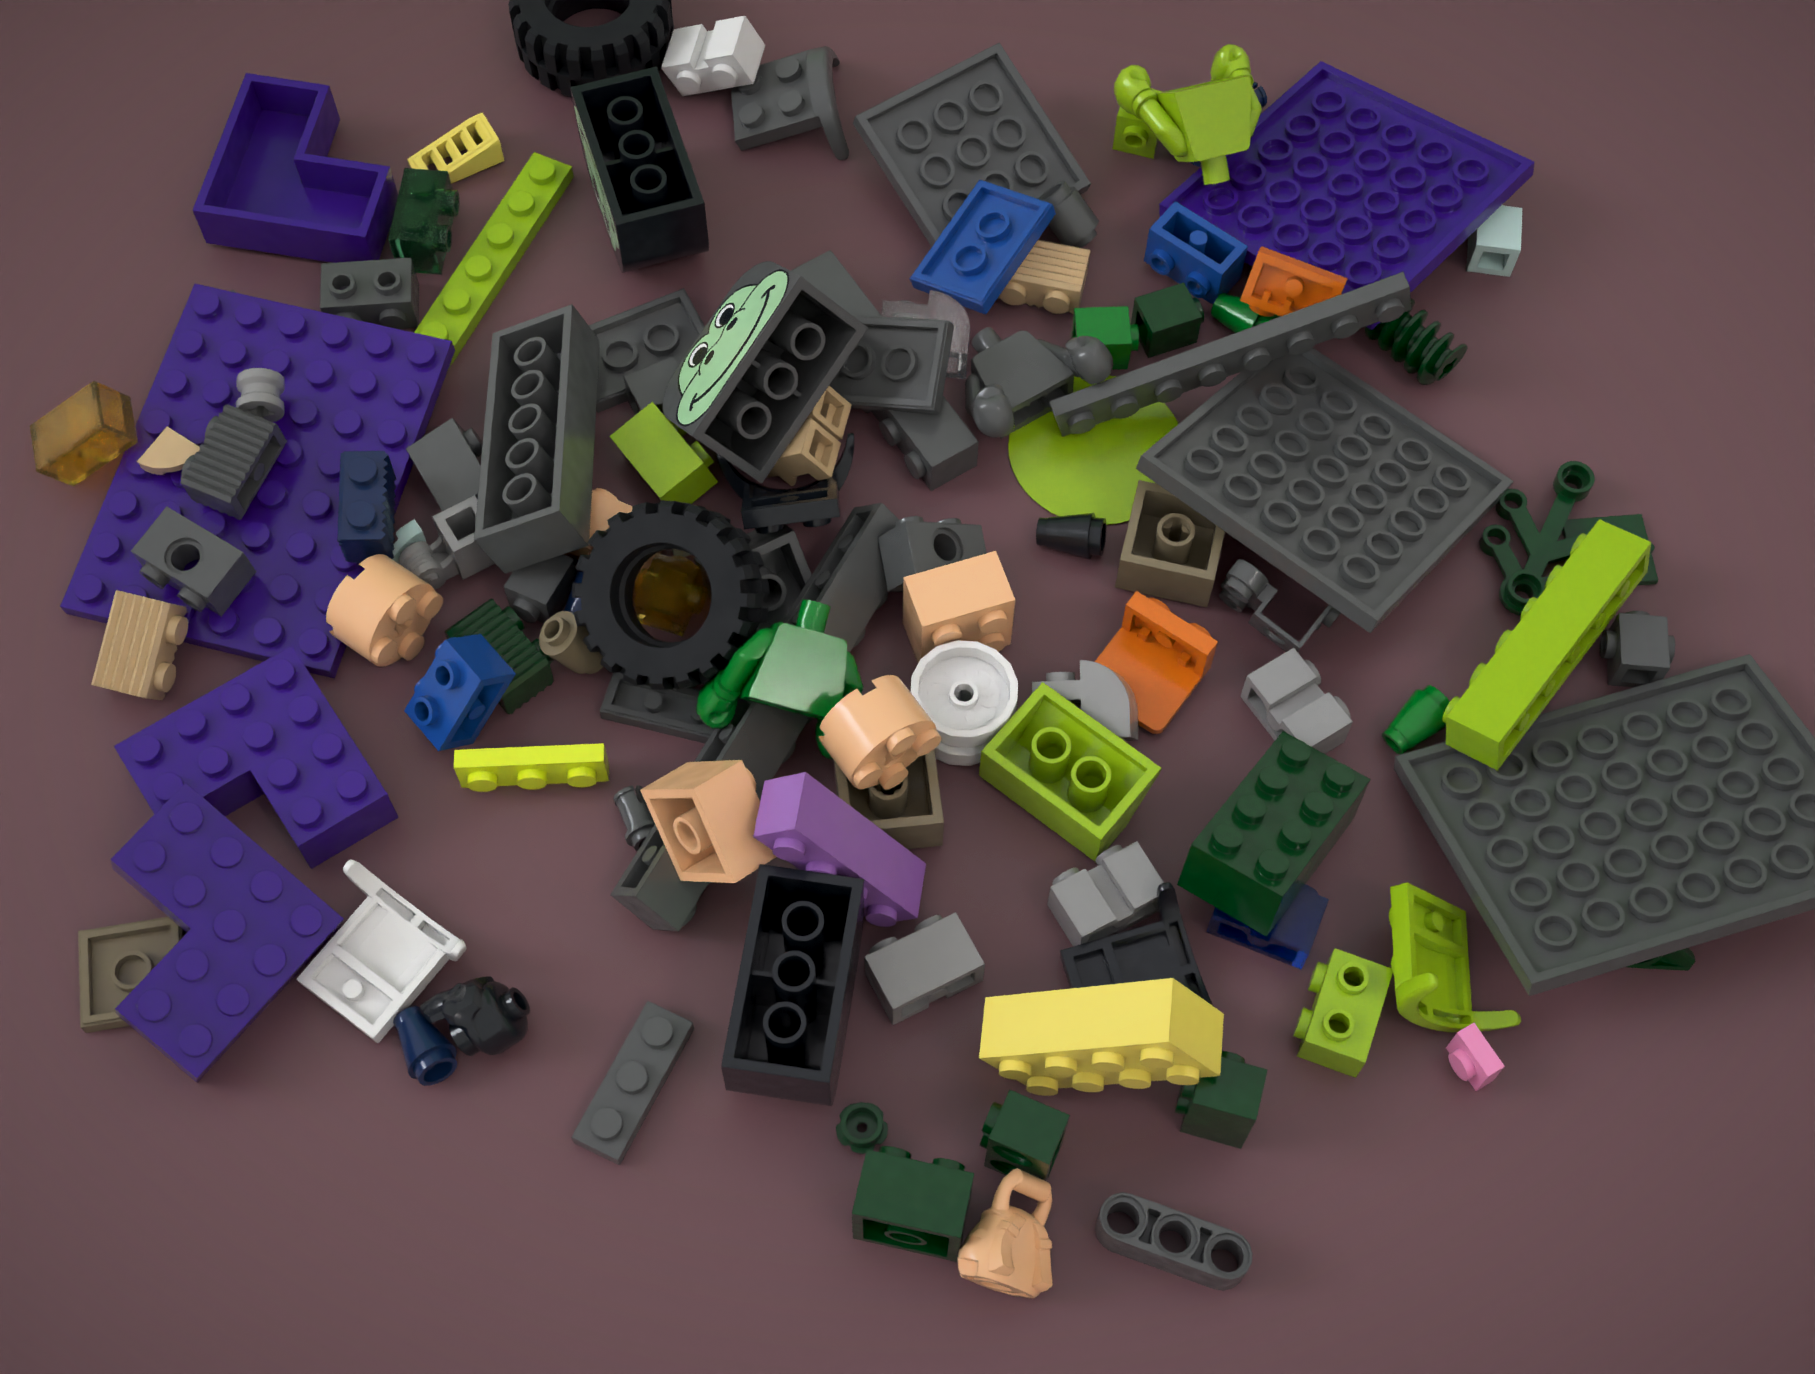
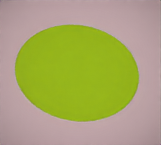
[1008,375,1179,525]

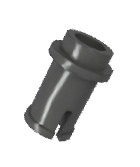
[613,785,655,851]

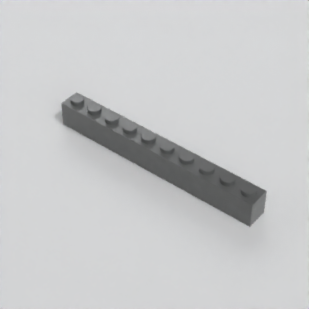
[610,503,899,932]

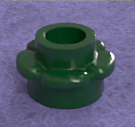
[836,1102,888,1154]

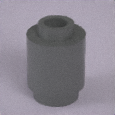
[1039,181,1099,248]

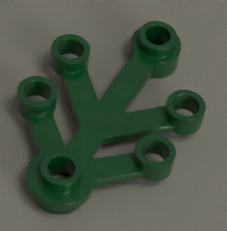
[1479,461,1595,616]

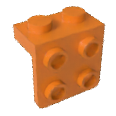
[1095,591,1218,734]

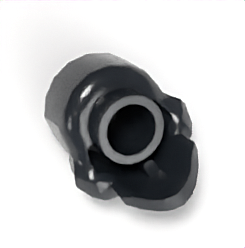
[420,976,530,1056]

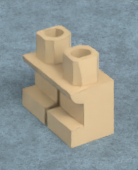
[767,386,852,486]

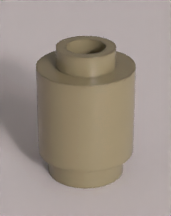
[539,611,603,674]

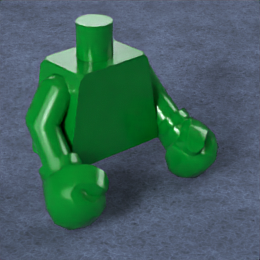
[696,599,863,760]

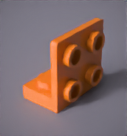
[1240,246,1348,317]

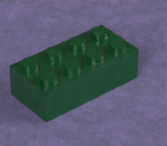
[1177,731,1371,937]

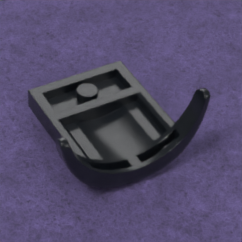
[717,433,854,534]
[1060,882,1213,1006]

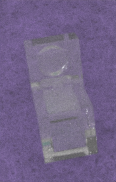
[881,290,970,379]

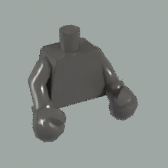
[965,327,1113,439]

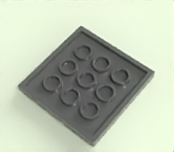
[853,42,1091,247]

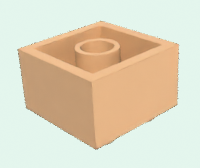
[903,551,1015,663]
[640,760,776,883]

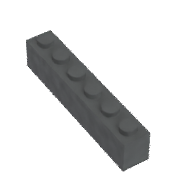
[791,250,979,491]

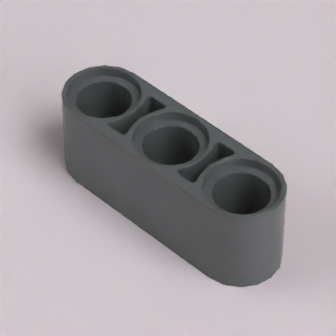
[1095,1192,1253,1291]

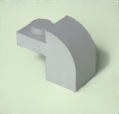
[1032,660,1138,741]

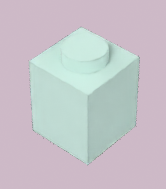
[1466,205,1522,277]

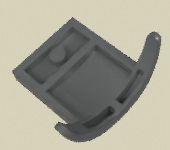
[731,46,849,160]

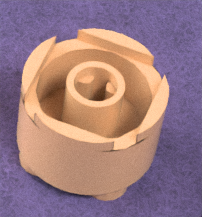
[326,554,443,667]
[818,675,942,790]

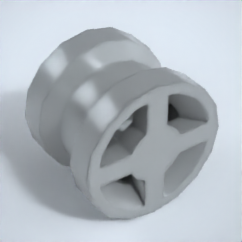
[236,368,285,422]

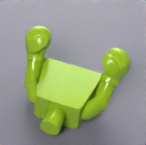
[1114,44,1262,185]

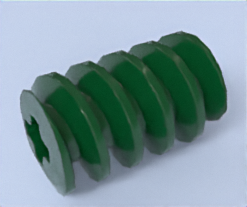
[1365,298,1468,385]

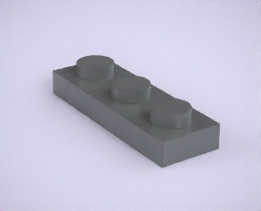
[571,1001,695,1165]

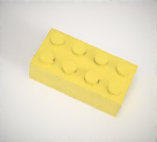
[979,978,1224,1096]

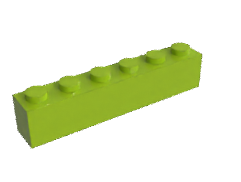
[1443,519,1651,771]

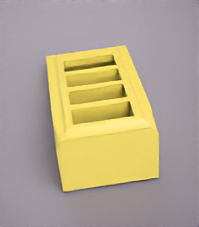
[407,112,504,195]

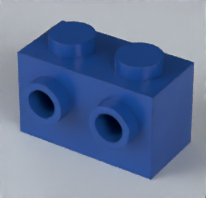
[1144,201,1248,305]
[404,634,516,751]

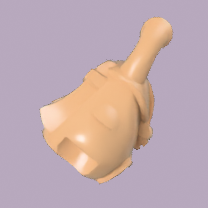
[957,1168,1053,1299]

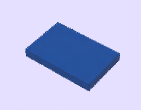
[909,180,1056,315]

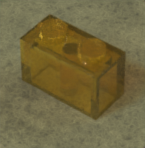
[30,381,138,486]

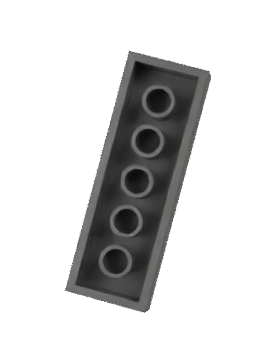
[474,304,600,574]

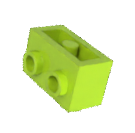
[609,401,718,504]
[1293,948,1393,1078]

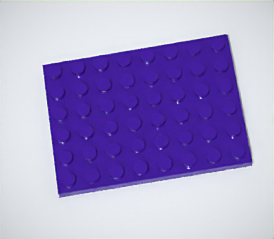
[60,284,455,679]

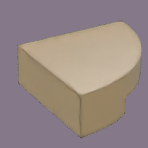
[137,426,200,475]

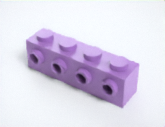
[753,772,926,927]

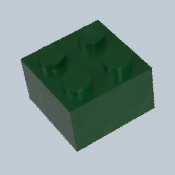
[852,1146,974,1262]

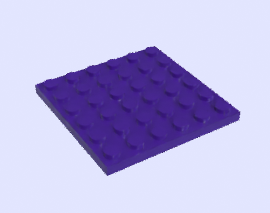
[1159,61,1535,330]

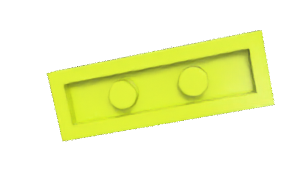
[454,743,609,792]

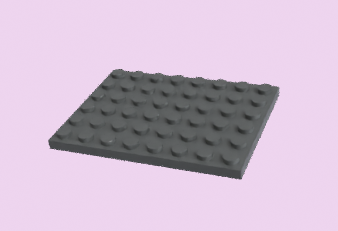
[1394,654,1815,996]

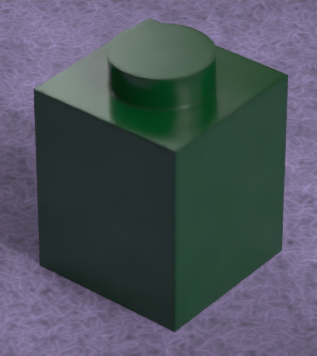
[1130,282,1204,358]

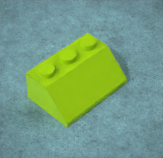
[979,682,1161,862]

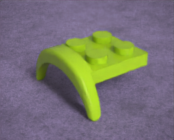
[1389,882,1521,1033]

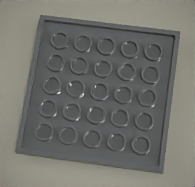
[1136,348,1514,633]

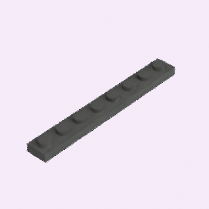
[1049,272,1412,437]

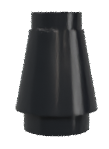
[1036,513,1107,559]

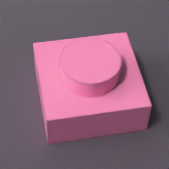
[1446,1023,1505,1091]

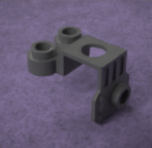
[1219,559,1341,652]

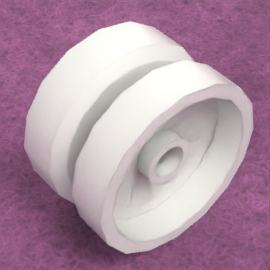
[911,640,1018,766]

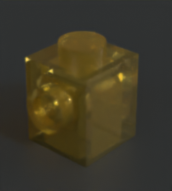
[634,553,707,637]

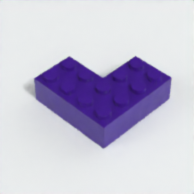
[192,73,400,263]
[114,646,399,869]
[110,782,344,1083]

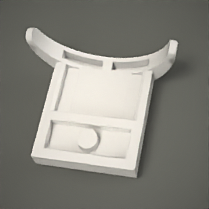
[297,859,466,1044]

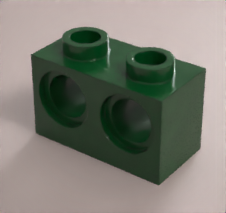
[979,1089,1070,1181]

